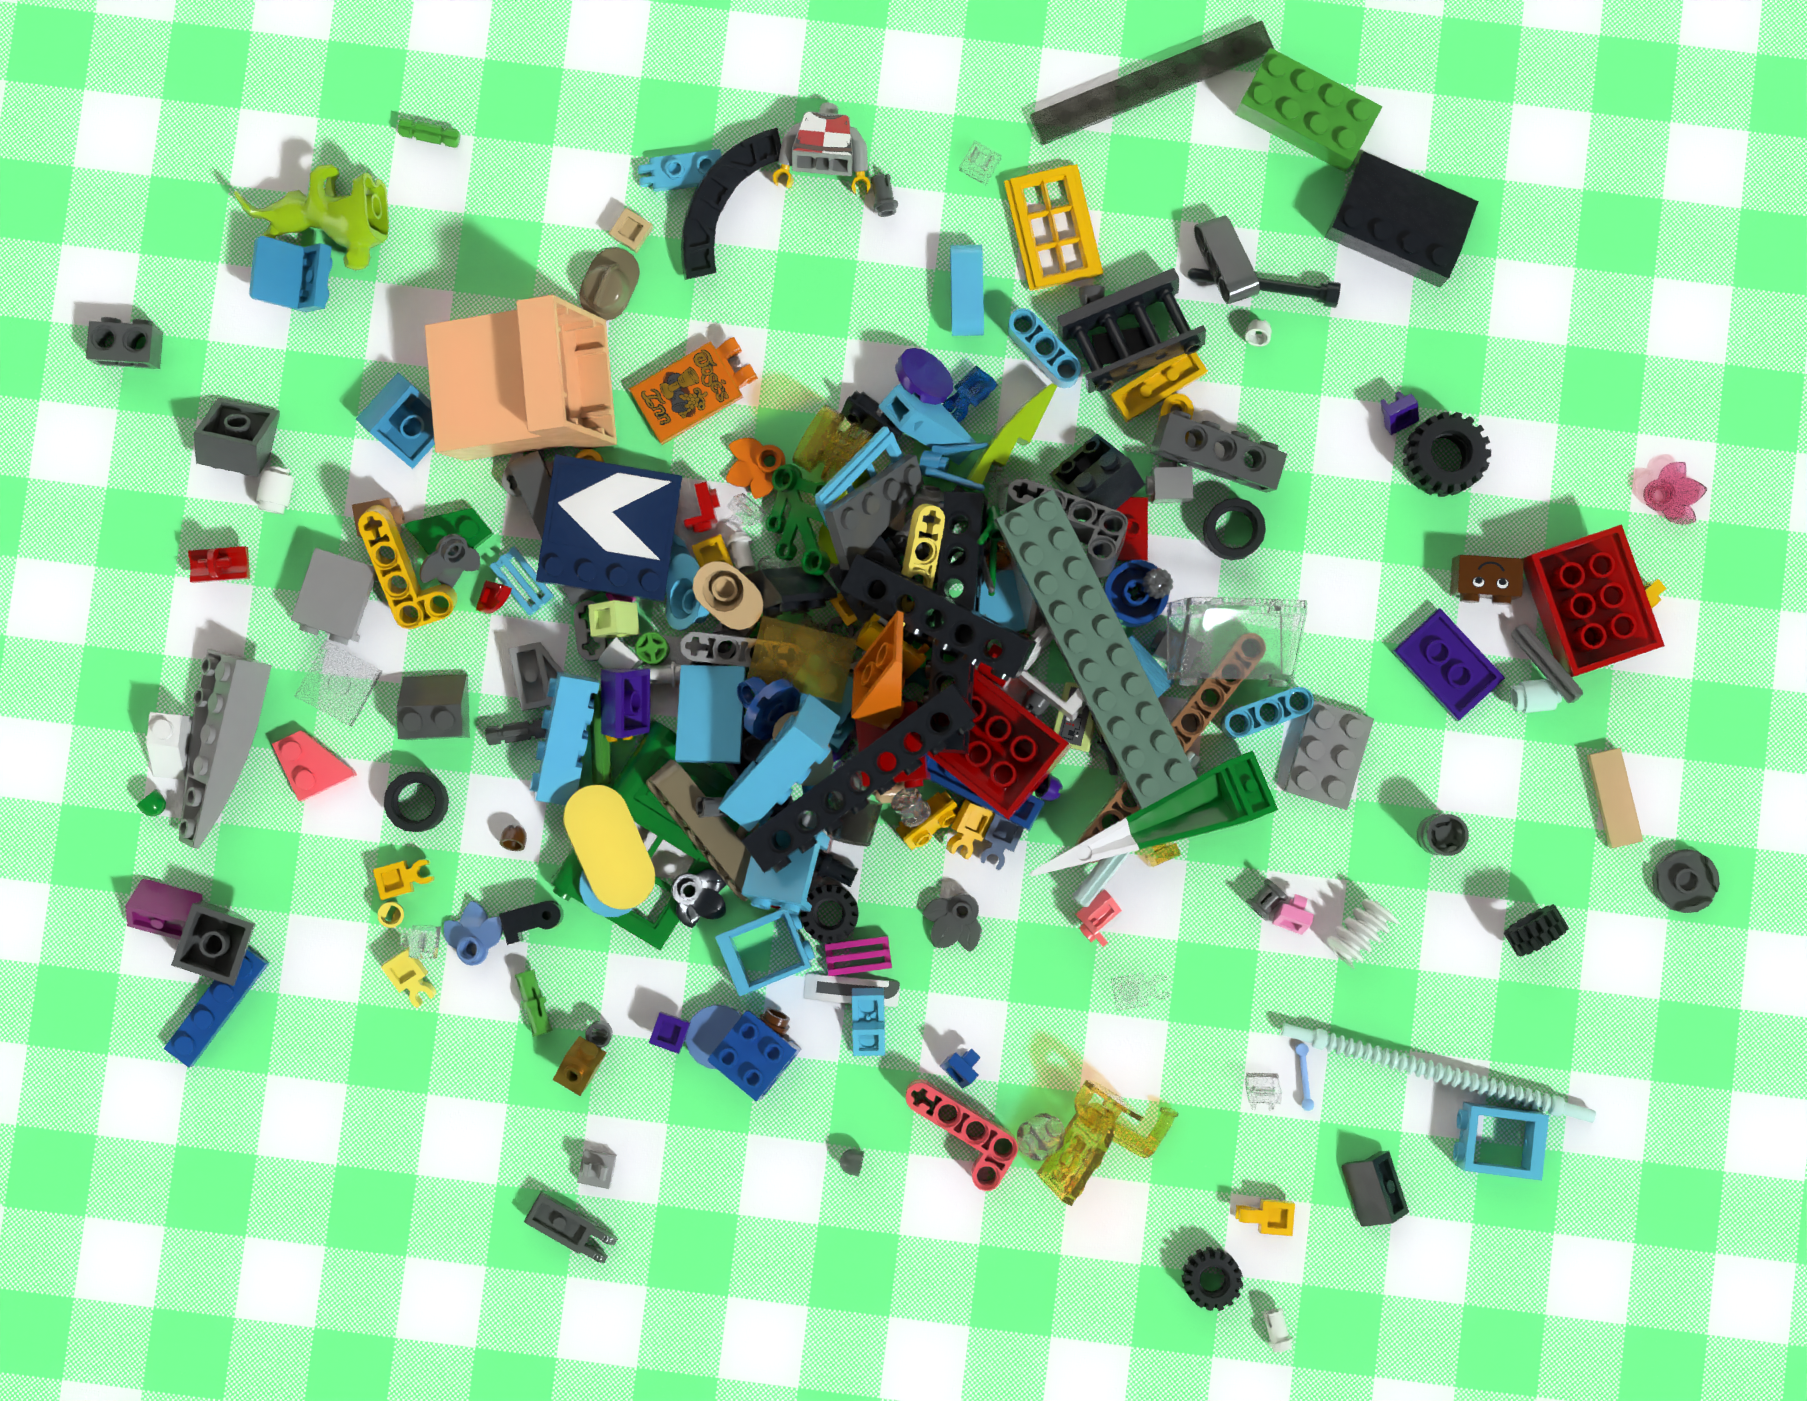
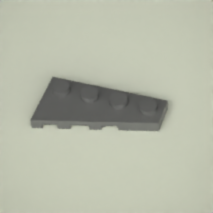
[823,454,924,570]

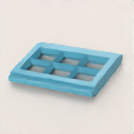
[814,427,903,530]

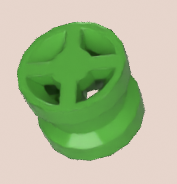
[636,632,670,665]

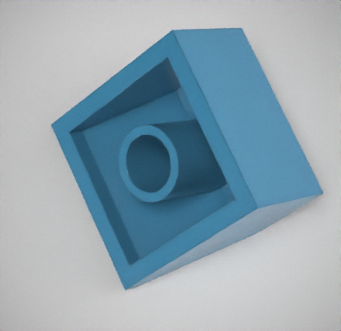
[356,372,435,469]

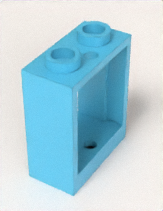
[715,910,815,997]
[1453,1102,1549,1181]

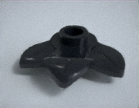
[671,869,727,928]

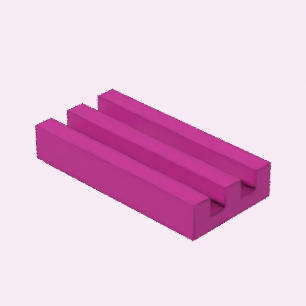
[824,936,892,976]

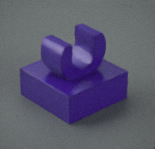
[1381,391,1419,435]
[649,1012,691,1054]

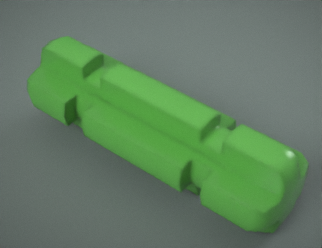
[398,118,461,148]

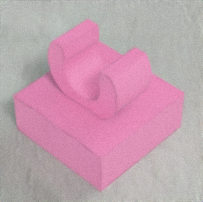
[1272,894,1314,935]

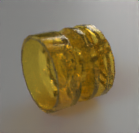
[792,405,873,482]

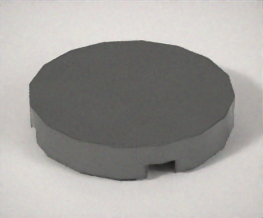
[1652,849,1720,913]

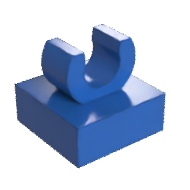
[940,1049,981,1088]

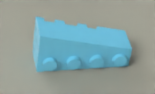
[530,671,600,805]
[718,693,840,832]

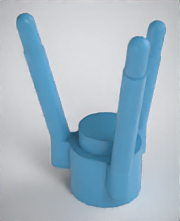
[919,442,989,491]

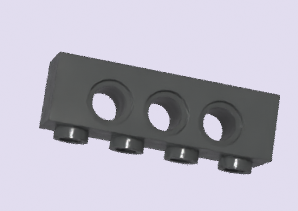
[1150,410,1287,493]

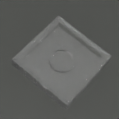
[294,640,383,727]

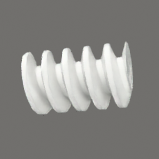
[1327,899,1399,969]

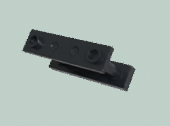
[1057,268,1206,393]

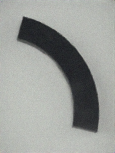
[681,128,781,280]

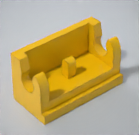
[855,613,930,679]

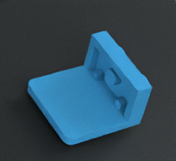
[249,236,333,312]

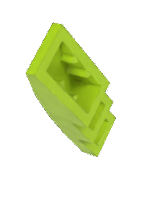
[965,383,1057,491]

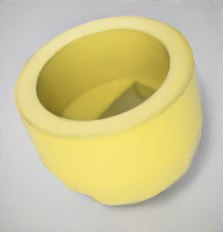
[378,901,404,928]

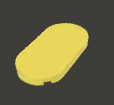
[563,785,655,910]

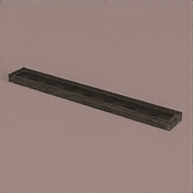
[1030,20,1274,146]

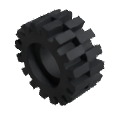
[800,884,859,943]
[1504,904,1569,957]
[1182,1247,1243,1311]

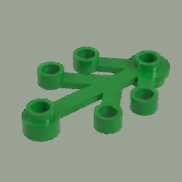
[765,464,831,576]

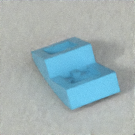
[852,988,885,1056]

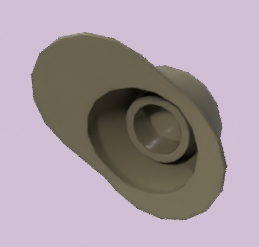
[579,248,640,321]

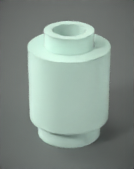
[1511,679,1562,713]

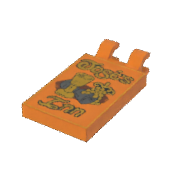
[629,337,758,445]

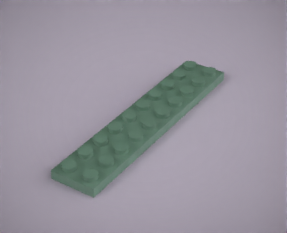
[994,489,1198,809]

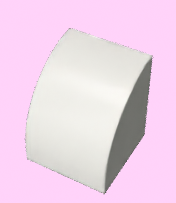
[598,637,644,669]

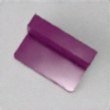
[125,879,203,940]

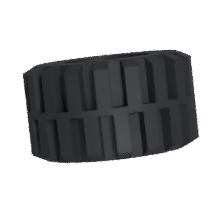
[1403,412,1491,497]

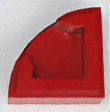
[476,580,512,614]

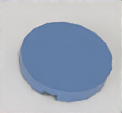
[685,1004,742,1069]

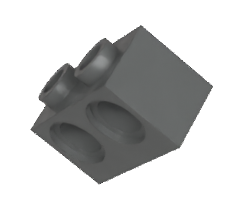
[86,317,163,369]

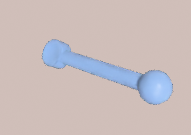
[1295,1043,1314,1111]

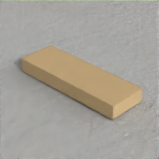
[1586,748,1643,848]

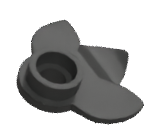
[420,534,480,588]
[922,893,982,952]

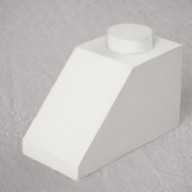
[146,712,193,780]

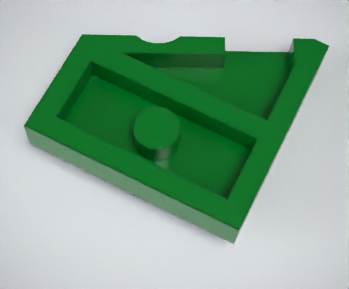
[405,508,494,555]

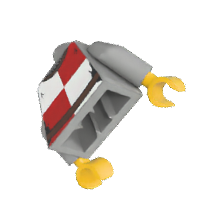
[773,102,871,195]

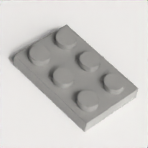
[1284,700,1374,810]

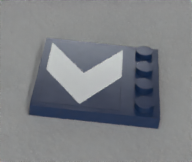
[536,454,682,602]

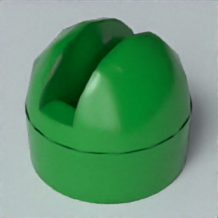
[136,789,166,817]

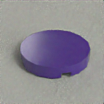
[895,348,953,405]

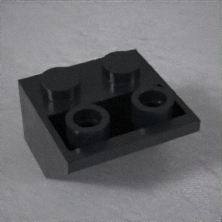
[1049,434,1145,510]
[745,566,838,617]

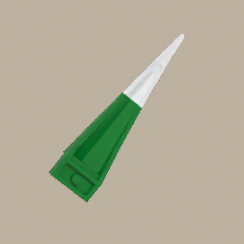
[1029,751,1278,876]

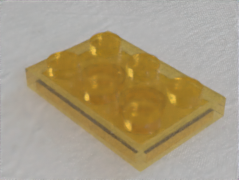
[747,615,858,703]

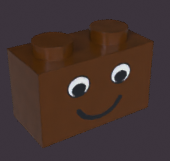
[1450,555,1524,605]

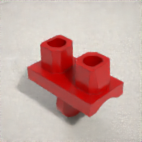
[188,546,250,583]

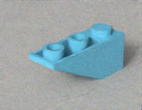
[878,383,977,465]

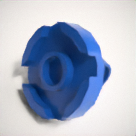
[737,677,801,740]

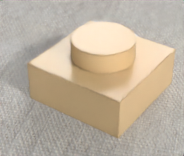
[609,208,654,253]

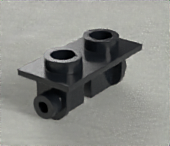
[841,390,904,441]

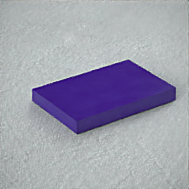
[1391,608,1505,721]

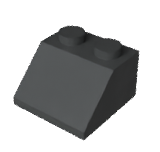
[194,397,280,477]
[397,674,470,740]
[171,902,256,986]

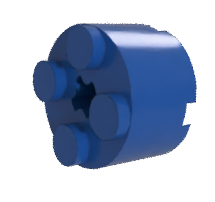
[1103,560,1169,627]

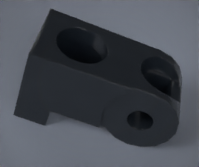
[499,901,564,945]

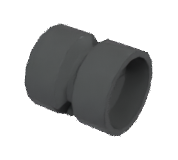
[1417,814,1469,856]

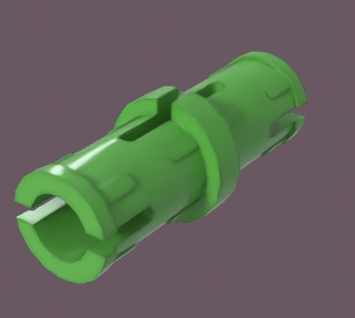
[514,969,553,1037]

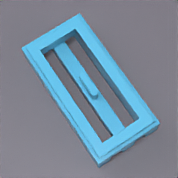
[489,546,555,616]
[1128,635,1174,698]

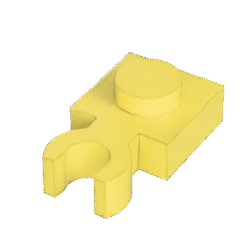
[381,947,436,1008]

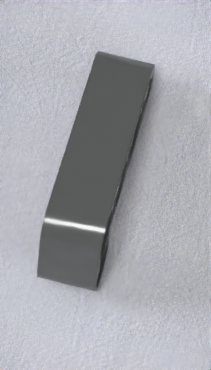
[1006,478,1128,577]

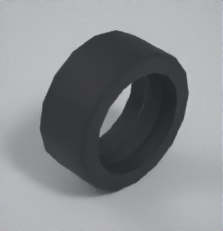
[1203,498,1266,561]
[384,771,449,832]

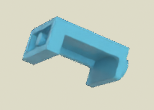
[741,821,830,915]

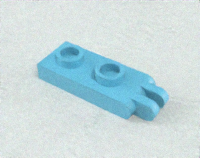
[638,149,722,192]

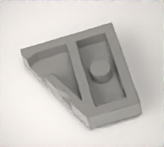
[508,642,565,712]

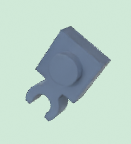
[980,814,1024,870]

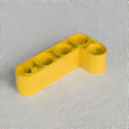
[358,505,458,629]

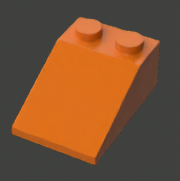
[851,611,905,730]

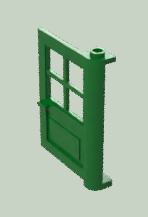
[550,719,740,950]

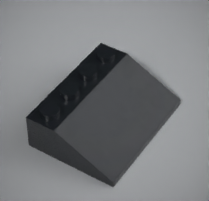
[1325,151,1479,288]

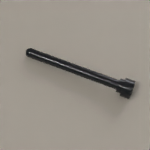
[1187,268,1341,308]

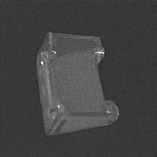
[1167,597,1307,687]

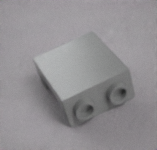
[291,548,380,645]

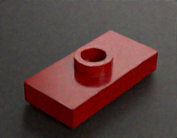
[1115,497,1148,562]

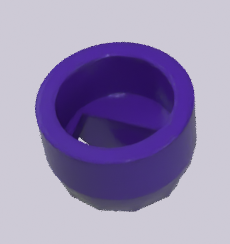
[1035,774,1063,801]

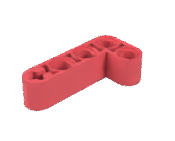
[906,1079,1018,1191]

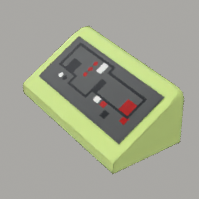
[1053,682,1095,752]

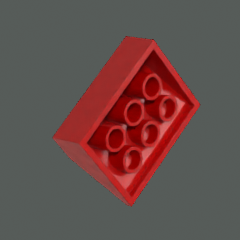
[1522,524,1665,677]
[927,669,1072,820]

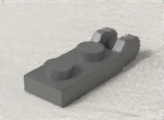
[524,1192,618,1263]

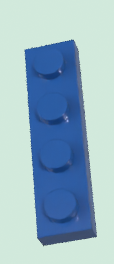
[926,754,1044,831]
[163,947,269,1068]

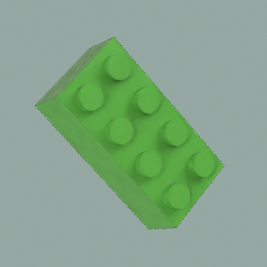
[1235,48,1383,173]

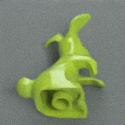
[234,164,389,271]

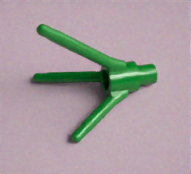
[978,506,1003,596]

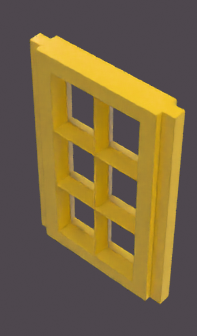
[1004,164,1103,291]

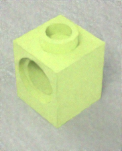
[588,600,639,639]

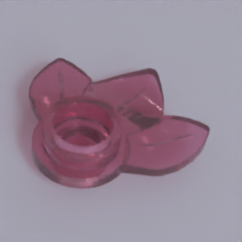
[1643,462,1707,525]

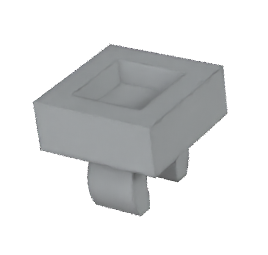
[577,1149,617,1189]

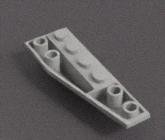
[179,649,272,849]

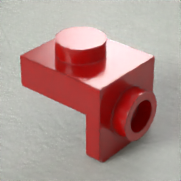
[683,481,720,533]

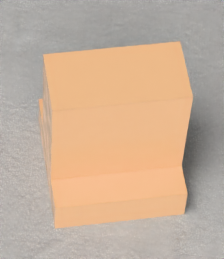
[425,295,617,461]

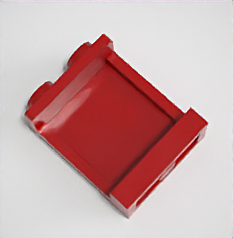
[855,701,931,792]

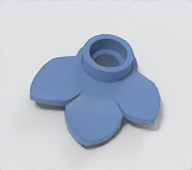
[444,901,503,966]

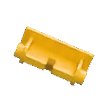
[895,790,960,851]

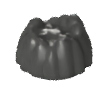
[1142,568,1174,599]

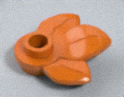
[726,438,786,499]

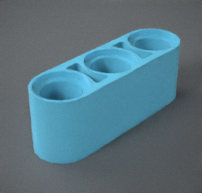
[950,244,984,336]
[1007,308,1081,389]
[1220,687,1314,739]

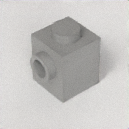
[1145,462,1193,504]

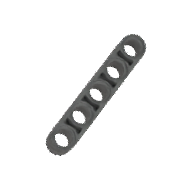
[509,450,602,605]

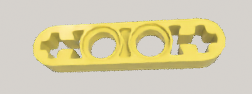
[901,504,945,627]

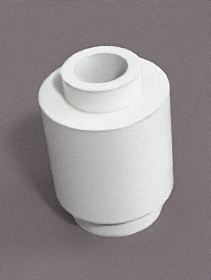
[256,466,295,515]

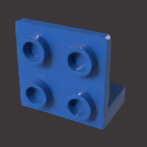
[708,1011,802,1102]

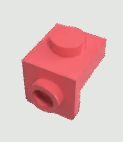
[1075,889,1122,947]

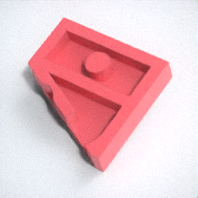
[272,730,357,802]

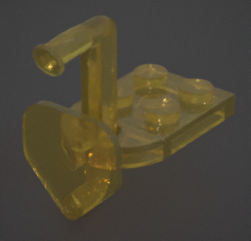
[1036,1080,1179,1206]

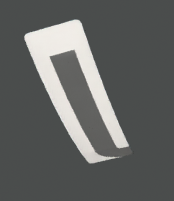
[804,973,900,1007]

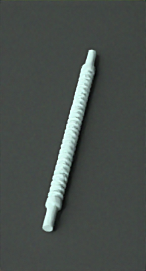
[1281,1023,1596,1123]

